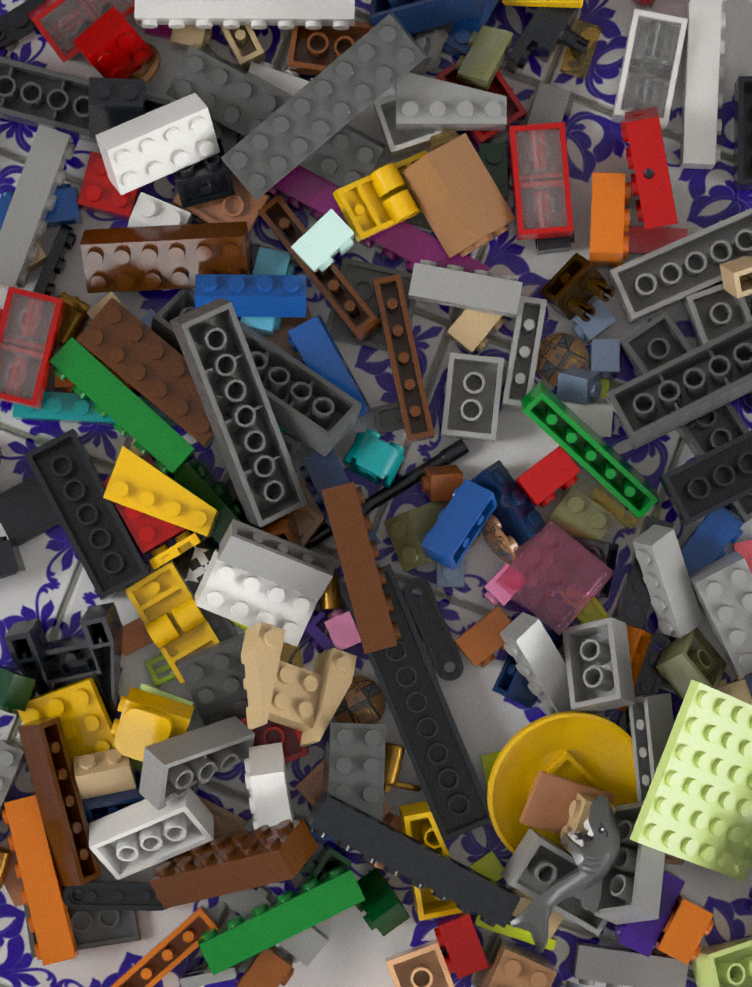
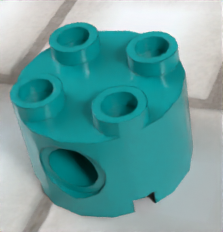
[342,428,405,487]

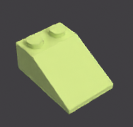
[691,936,752,987]

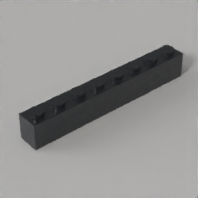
[307,790,521,928]

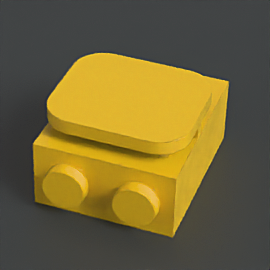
[110,687,194,762]

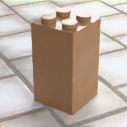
[400,133,516,258]
[478,937,557,987]

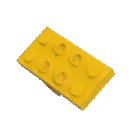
[332,150,427,242]
[124,562,220,684]

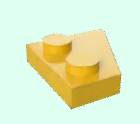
[149,530,202,570]

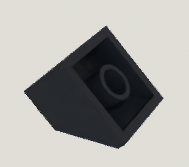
[88,77,148,139]

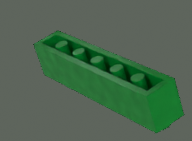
[49,337,197,475]
[521,382,659,519]
[197,865,365,976]

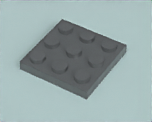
[326,257,416,352]
[176,632,248,726]

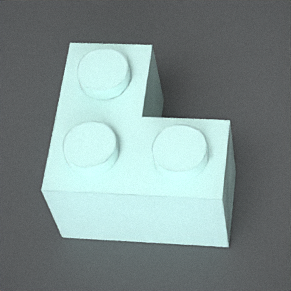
[291,209,354,273]

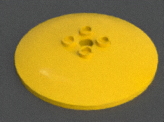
[487,711,638,853]

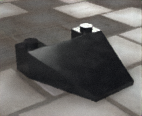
[4,602,123,720]

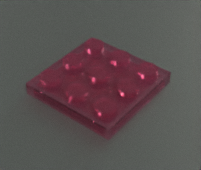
[496,520,614,636]

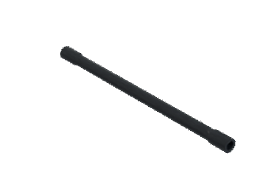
[305,439,469,549]

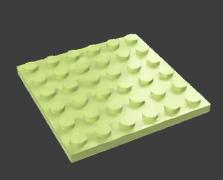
[630,679,752,881]

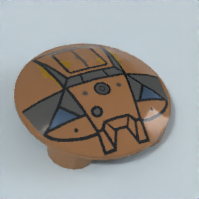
[536,333,589,386]
[482,515,518,564]
[334,676,385,724]

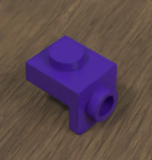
[305,610,334,652]

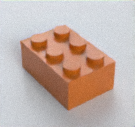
[589,172,631,267]
[655,894,715,965]

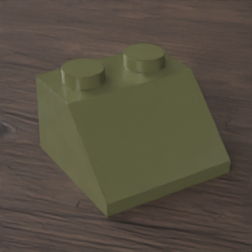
[454,25,513,91]
[540,486,617,544]
[383,501,445,572]
[656,627,727,700]

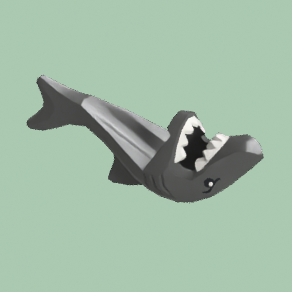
[510,795,620,954]

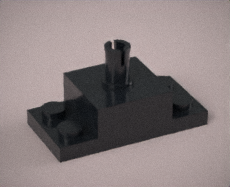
[505,7,590,74]

